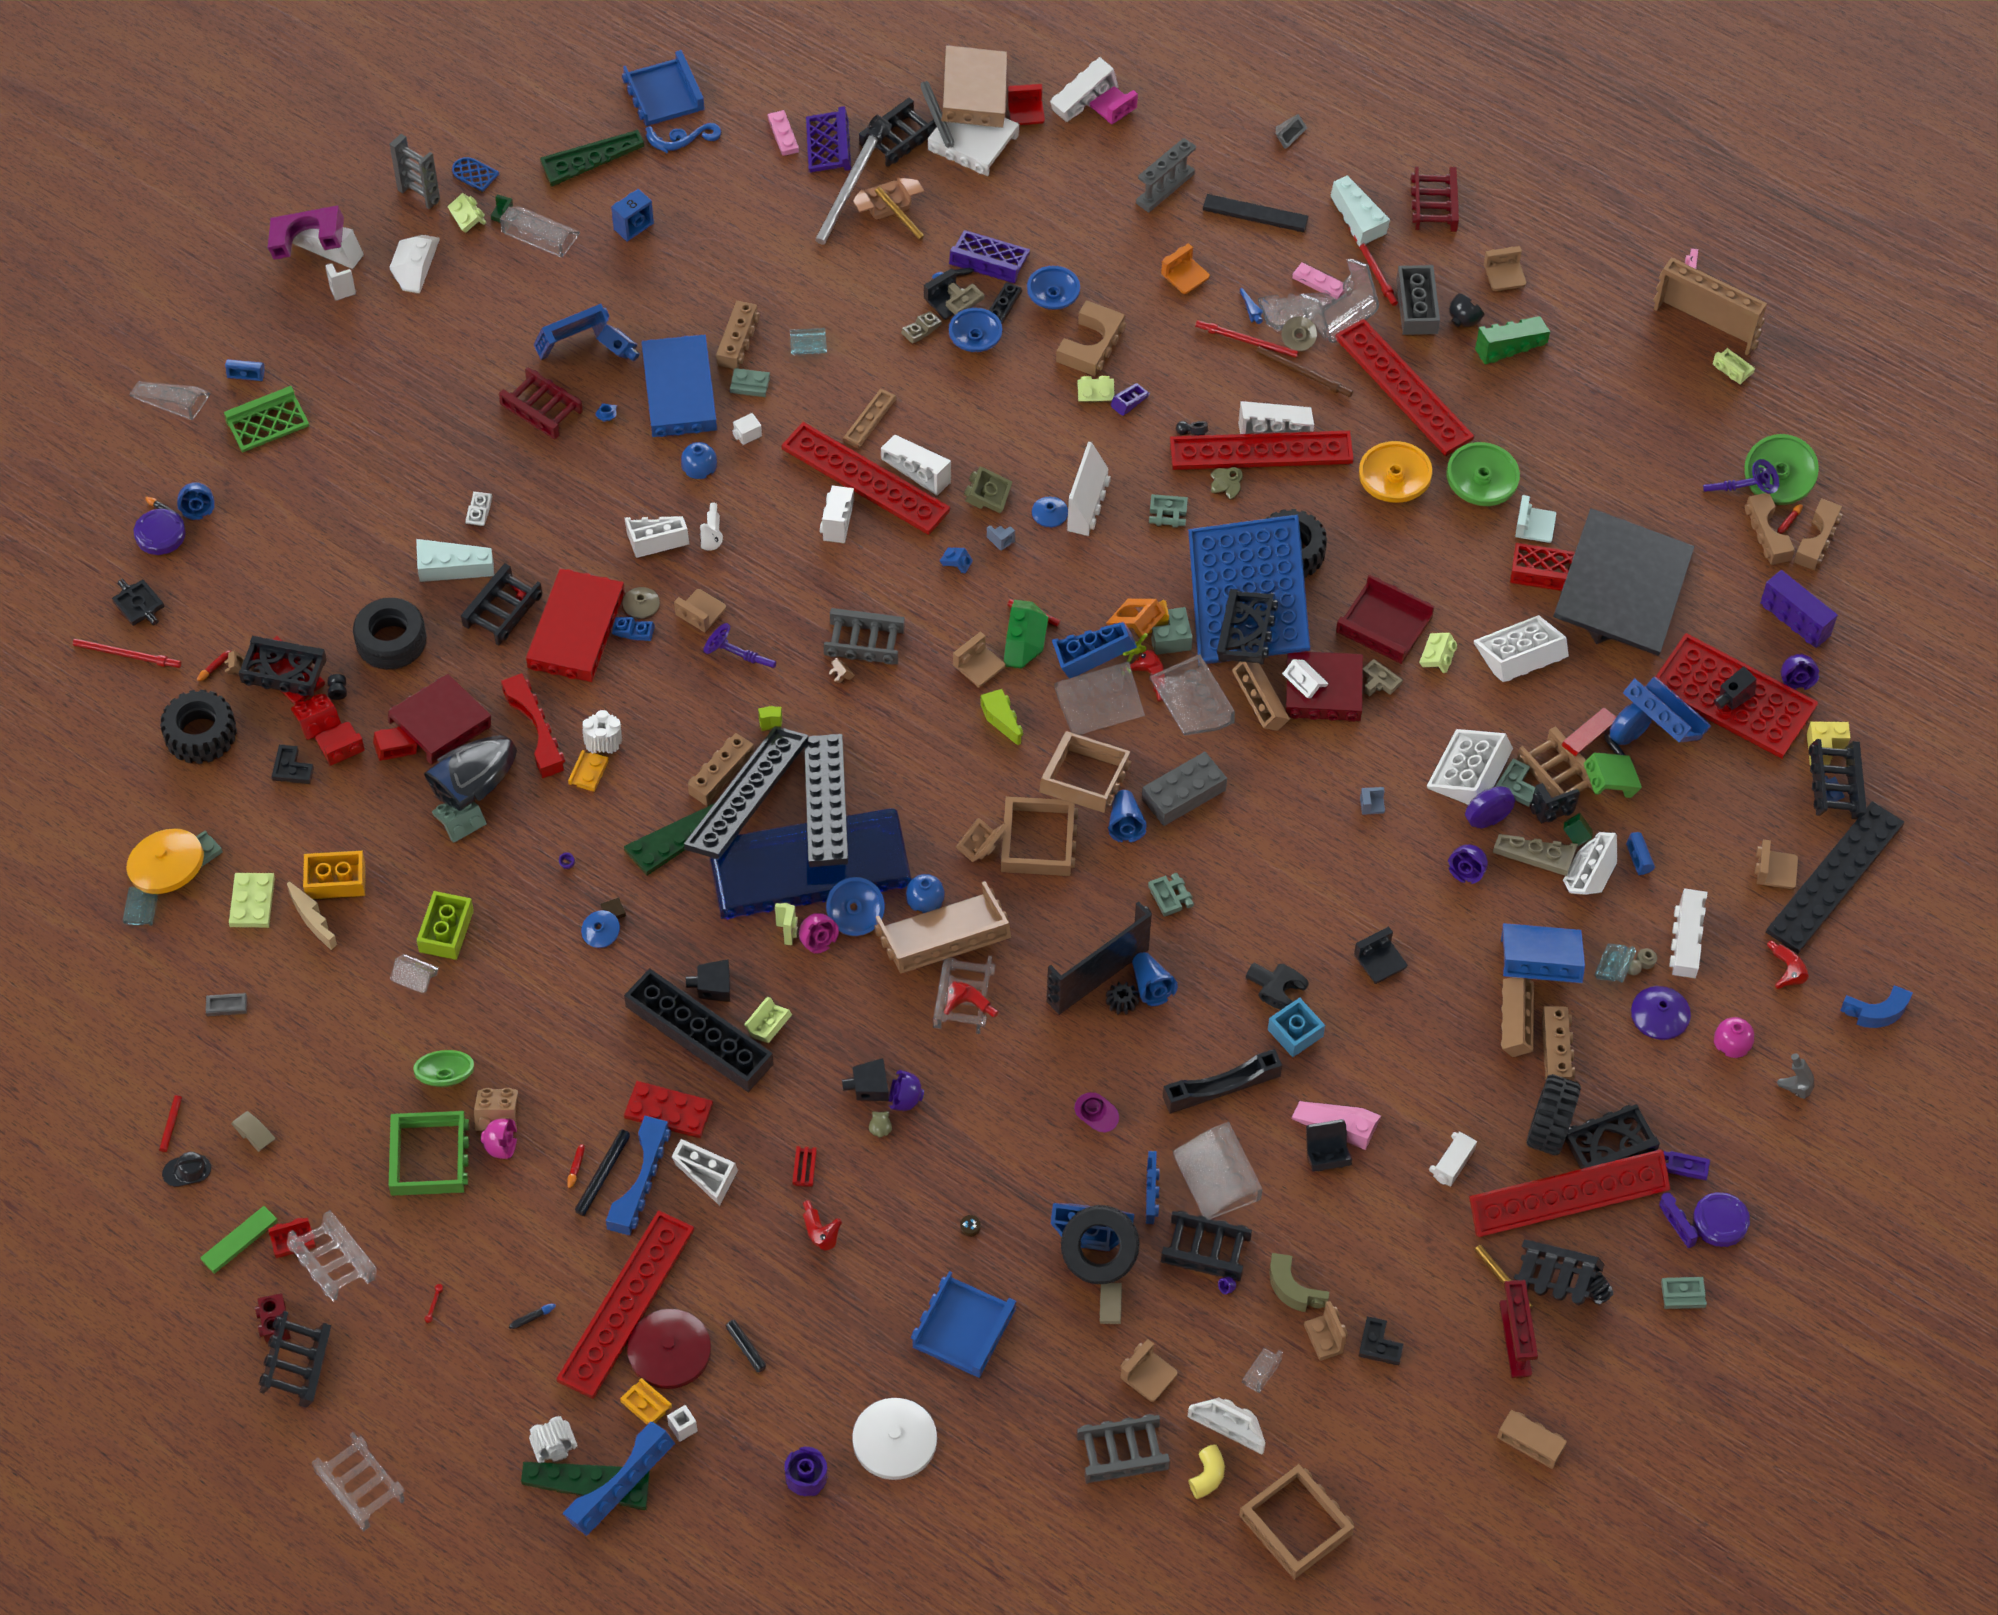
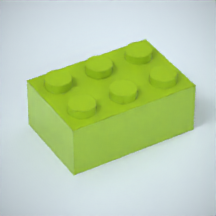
[417,891,474,960]

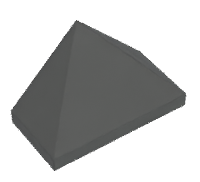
[1276,114,1307,149]

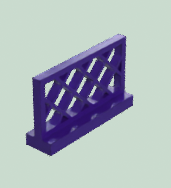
[806,106,851,172]
[949,230,1030,284]

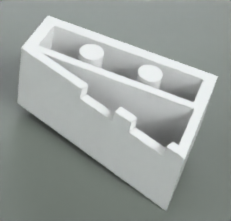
[820,486,854,543]
[625,516,689,558]
[672,1139,738,1206]

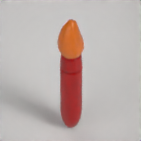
[1777,504,1803,534]
[197,650,231,681]
[567,1144,585,1188]

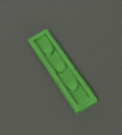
[200,1206,278,1274]

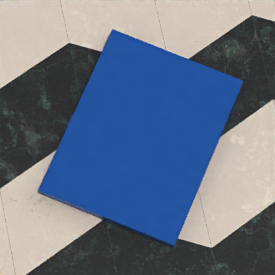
[1188,515,1311,665]

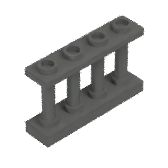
[389,134,440,209]
[1136,138,1196,213]
[824,608,905,664]
[1077,1414,1170,1483]

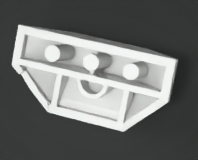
[390,235,439,294]
[1563,832,1617,894]
[1188,1398,1266,1454]

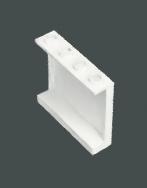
[928,118,1019,176]

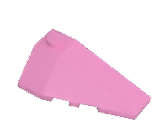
[1292,1101,1381,1150]

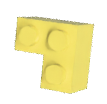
[1806,722,1850,766]

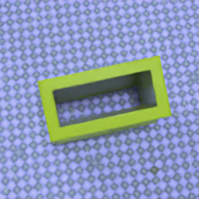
[758,706,782,731]

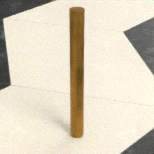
[875,187,924,240]
[1475,1245,1533,1309]

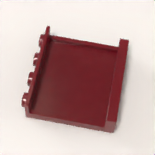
[1336,575,1435,664]
[1286,651,1363,722]
[388,674,491,765]

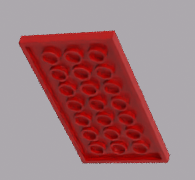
[1656,633,1819,759]

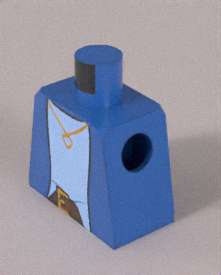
[596,324,640,361]

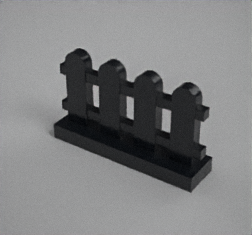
[1514,1239,1605,1305]

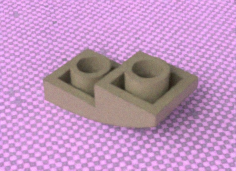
[901,311,942,344]
[231,1111,275,1152]
[1100,1283,1122,1324]

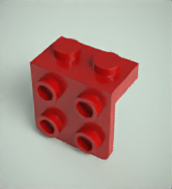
[1007,84,1045,125]
[291,694,341,740]
[315,722,365,766]

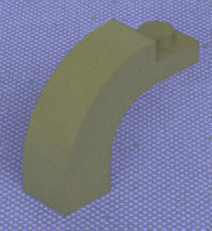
[1269,1253,1329,1312]

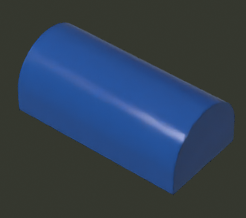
[225,359,265,381]
[1626,832,1655,875]

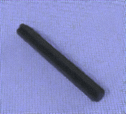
[575,1129,630,1216]

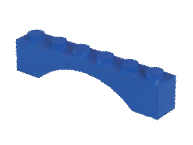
[606,1116,671,1236]
[563,1421,675,1536]

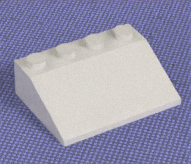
[1067,441,1111,536]
[1474,615,1569,682]
[1427,729,1513,804]

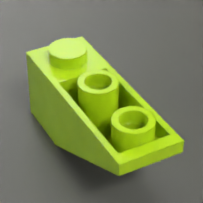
[981,689,1023,745]

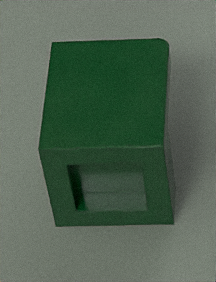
[491,194,514,225]
[1563,813,1593,847]

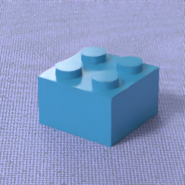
[1268,998,1325,1057]

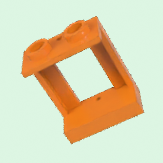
[1106,599,1165,638]

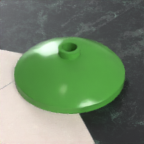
[414,1050,474,1087]

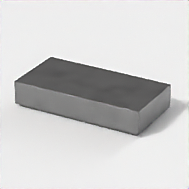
[206,993,247,1016]

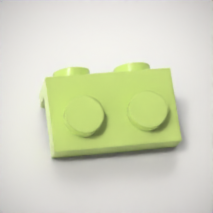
[447,193,486,233]
[1713,348,1755,384]
[1077,376,1114,402]
[1419,633,1457,673]
[775,903,798,945]
[745,997,792,1043]

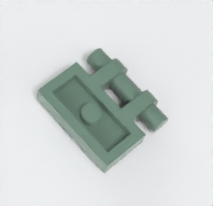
[1149,494,1188,527]
[1148,873,1194,917]

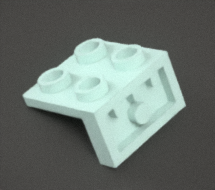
[1515,495,1556,543]

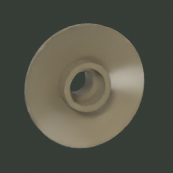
[1281,316,1317,351]
[622,587,660,619]

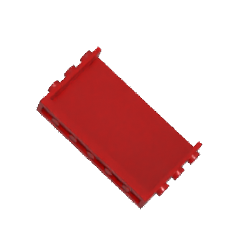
[526,568,625,682]

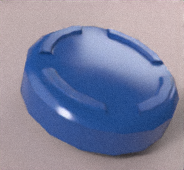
[1610,703,1652,745]

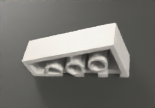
[1050,57,1118,122]
[1239,401,1314,434]

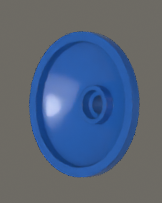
[1027,266,1080,309]
[949,308,1002,352]
[826,877,885,936]

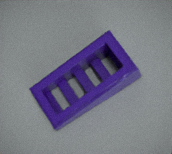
[1111,383,1150,416]

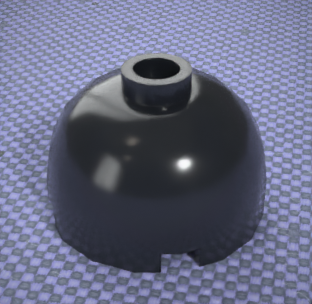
[1449,293,1485,327]

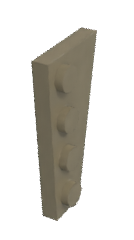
[1493,834,1578,876]

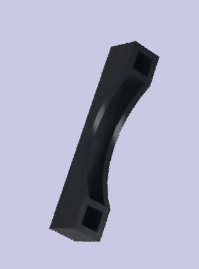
[1162,1049,1282,1114]

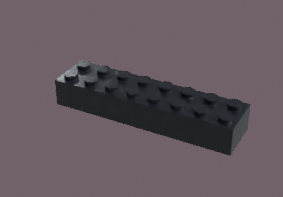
[624,968,774,1093]

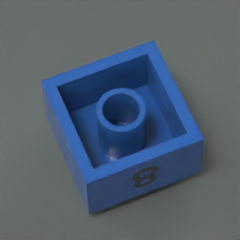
[611,189,654,241]

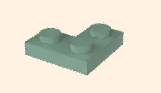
[1496,758,1535,807]

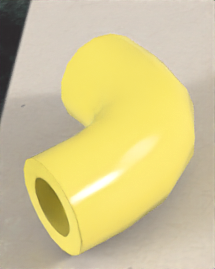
[1189,1445,1225,1499]

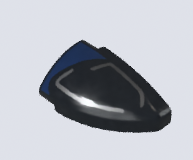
[424,735,517,811]

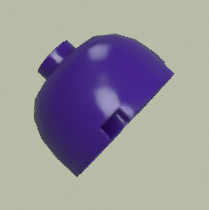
[1780,654,1819,691]
[1448,844,1488,884]
[889,1070,924,1111]

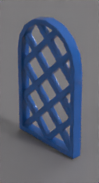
[452,157,499,192]

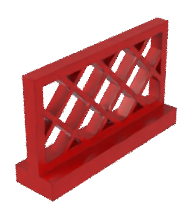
[1510,543,1575,591]

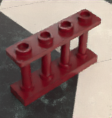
[1410,167,1459,232]
[499,367,583,440]
[1499,1280,1538,1378]

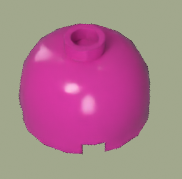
[799,913,839,953]
[1714,1017,1754,1058]
[481,1119,517,1159]

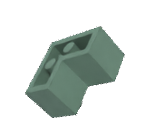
[1151,607,1192,655]

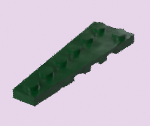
[540,130,644,187]
[624,803,715,876]
[521,1462,650,1510]

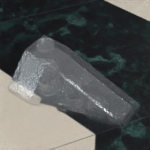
[1258,293,1336,331]
[129,381,211,420]

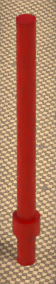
[1349,228,1398,306]
[1195,320,1299,358]
[73,639,181,668]

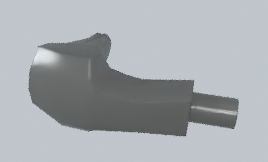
[1777,1053,1814,1099]

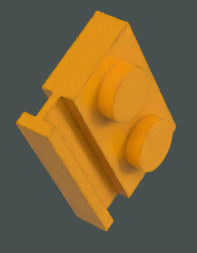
[568,750,608,792]
[620,1378,672,1425]

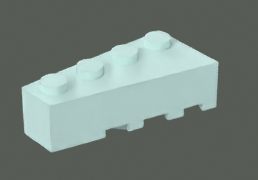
[1331,175,1390,247]
[416,539,494,582]

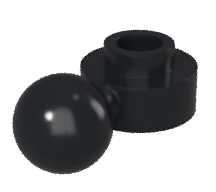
[1176,421,1208,436]

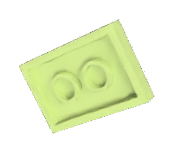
[229,873,275,928]

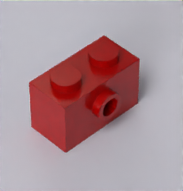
[373,726,418,761]

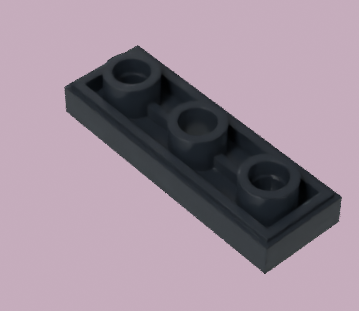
[989,282,1022,324]

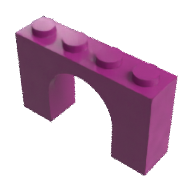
[268,205,344,260]

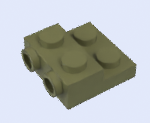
[964,466,1012,513]

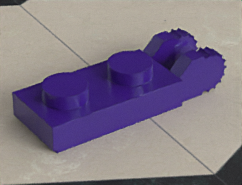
[1655,1150,1710,1181]
[1659,1192,1698,1248]

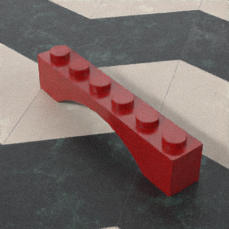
[501,673,565,778]

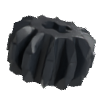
[1106,981,1139,1015]
[1588,1271,1613,1305]

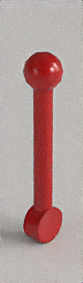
[424,1284,443,1323]

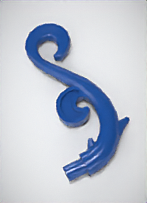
[646,123,721,153]

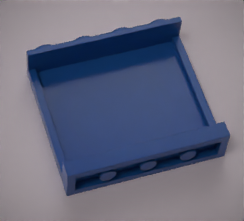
[622,50,704,126]
[533,304,609,360]
[1623,677,1711,742]
[1501,923,1585,983]
[911,1271,1016,1378]

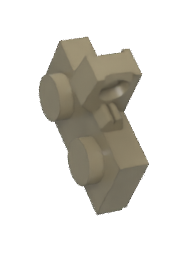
[946,282,984,315]
[1363,659,1403,697]

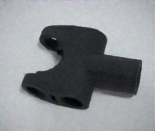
[1246,963,1309,1010]

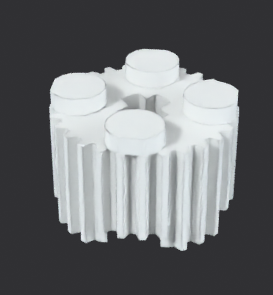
[583,710,622,754]
[529,1416,578,1463]

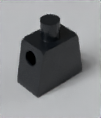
[1714,666,1757,710]
[686,959,730,1002]
[842,1058,889,1101]

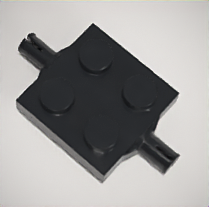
[112,579,165,626]

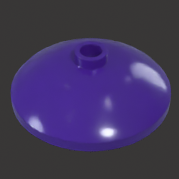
[1631,986,1691,1040]

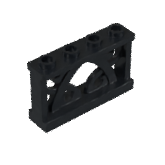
[1217,589,1278,665]
[238,636,327,696]
[1565,1104,1660,1169]

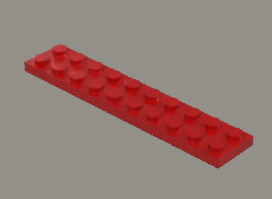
[1335,319,1474,456]
[781,422,950,535]
[1170,430,1354,470]
[1469,1150,1670,1237]
[556,1210,694,1399]

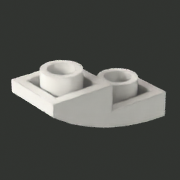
[466,491,492,526]

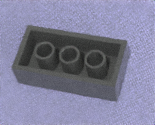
[1396,265,1440,335]
[1142,752,1227,826]

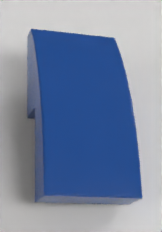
[612,617,655,641]

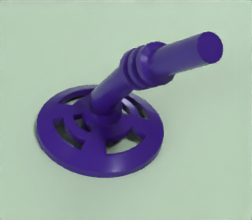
[1703,459,1779,494]
[704,623,776,668]

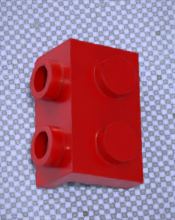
[268,1218,316,1259]

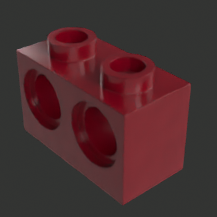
[255,1293,291,1344]

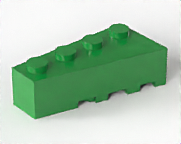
[1475,316,1550,365]

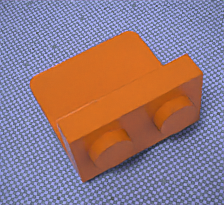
[1161,243,1210,294]

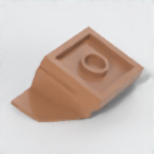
[853,178,924,220]

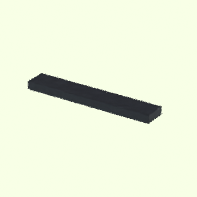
[1203,194,1308,232]

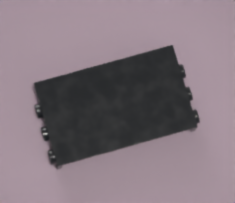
[1046,902,1152,1015]

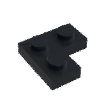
[271,744,314,784]
[1358,1316,1404,1366]

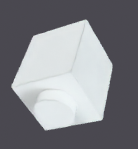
[732,413,762,445]
[667,1405,697,1442]

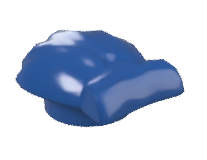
[595,403,617,422]

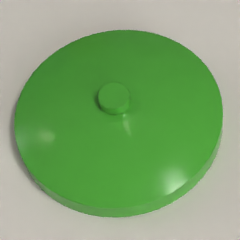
[1744,434,1819,505]
[1446,442,1520,506]

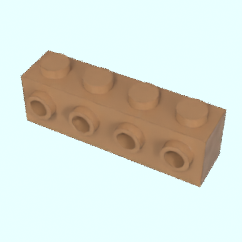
[716,300,760,369]
[1232,662,1290,731]
[688,733,754,806]
[1501,977,1534,1057]
[1542,1006,1575,1081]

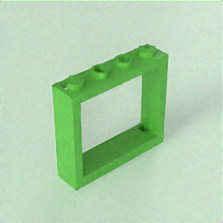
[389,1111,469,1196]

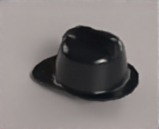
[162,1152,211,1187]

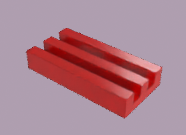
[792,1146,817,1187]

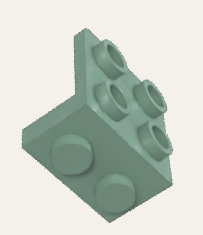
[432,802,487,843]

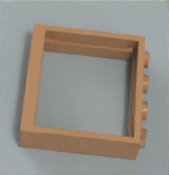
[1039,731,1131,813]
[1001,796,1078,876]
[1239,1464,1354,1579]

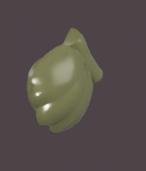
[869,1111,892,1138]

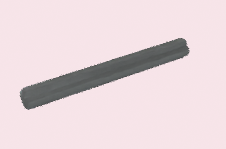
[920,81,954,148]

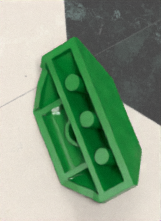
[1004,600,1049,669]

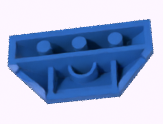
[1050,1203,1134,1251]

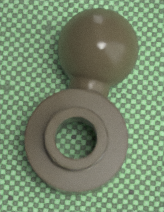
[1626,948,1657,975]

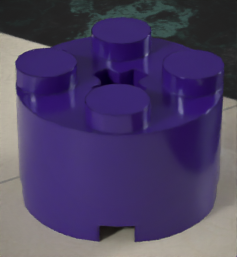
[784,1447,828,1496]

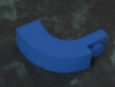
[1840,985,1913,1028]

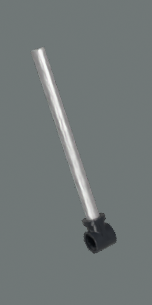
[816,114,892,245]

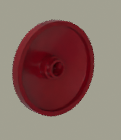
[627,1309,711,1389]

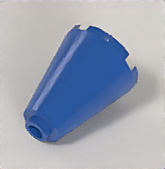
[1108,790,1147,842]
[1132,952,1178,1006]

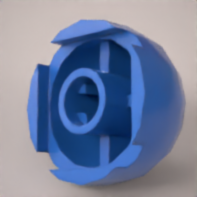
[681,442,717,479]
[177,482,214,520]
[906,874,945,913]

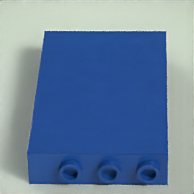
[641,335,717,437]

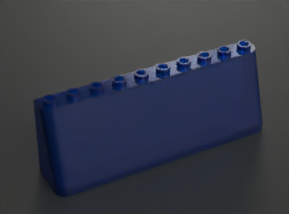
[709,808,912,919]

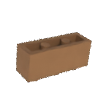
[1497,1410,1567,1469]

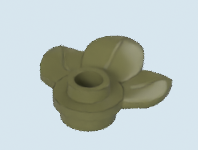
[1210,467,1243,500]

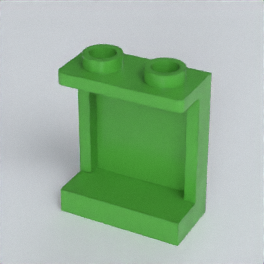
[1584,753,1642,798]

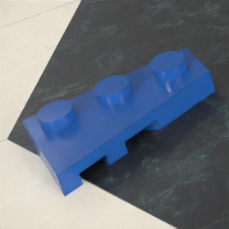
[1146,1151,1159,1224]

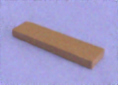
[843,389,896,449]

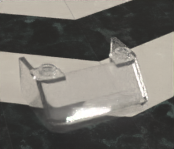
[1299,258,1379,343]

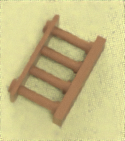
[1517,726,1594,797]

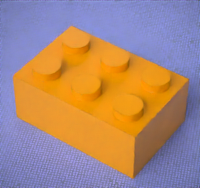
[303,851,365,899]

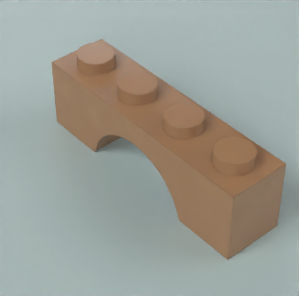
[1745,493,1795,565]
[1793,498,1843,570]

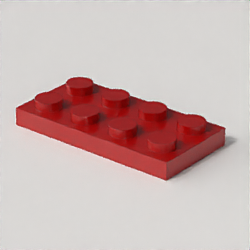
[624,1081,713,1139]

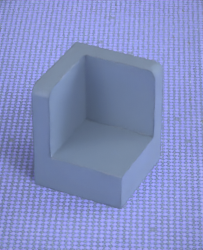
[987,526,1015,551]
[1360,787,1385,815]

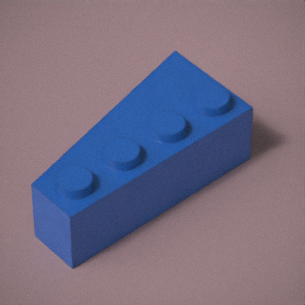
[1052,622,1137,679]

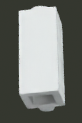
[1429,1132,1477,1187]

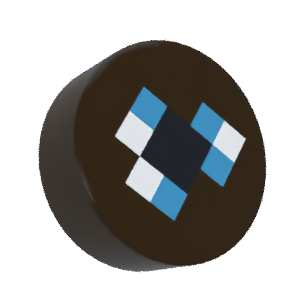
[960,1215,981,1236]

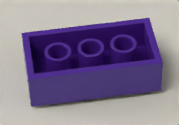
[1760,570,1838,648]

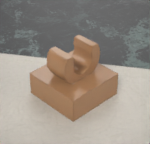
[225,650,245,675]
[829,658,855,683]

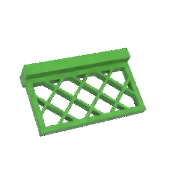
[224,386,309,452]

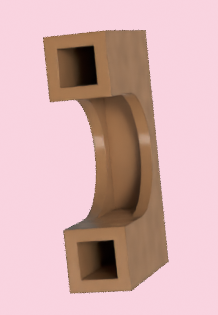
[1056,300,1126,376]

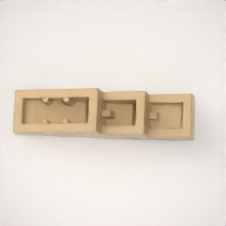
[287,881,337,950]

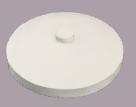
[853,1398,937,1480]

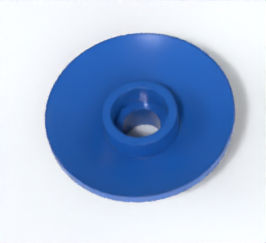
[1032,496,1068,527]
[581,910,620,948]

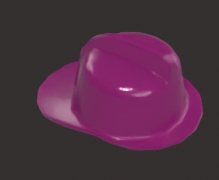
[1074,1092,1119,1132]

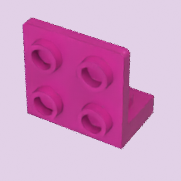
[1090,86,1138,124]

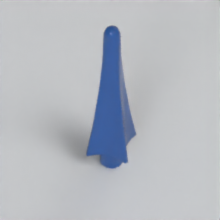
[1240,288,1263,324]

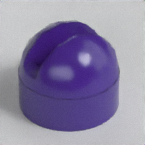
[559,852,575,869]
[1218,1277,1236,1294]

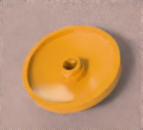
[1359,441,1432,503]
[126,829,204,894]

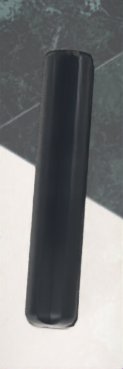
[726,1320,766,1373]

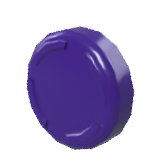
[133,509,186,555]
[1465,786,1516,828]
[1693,1192,1750,1247]

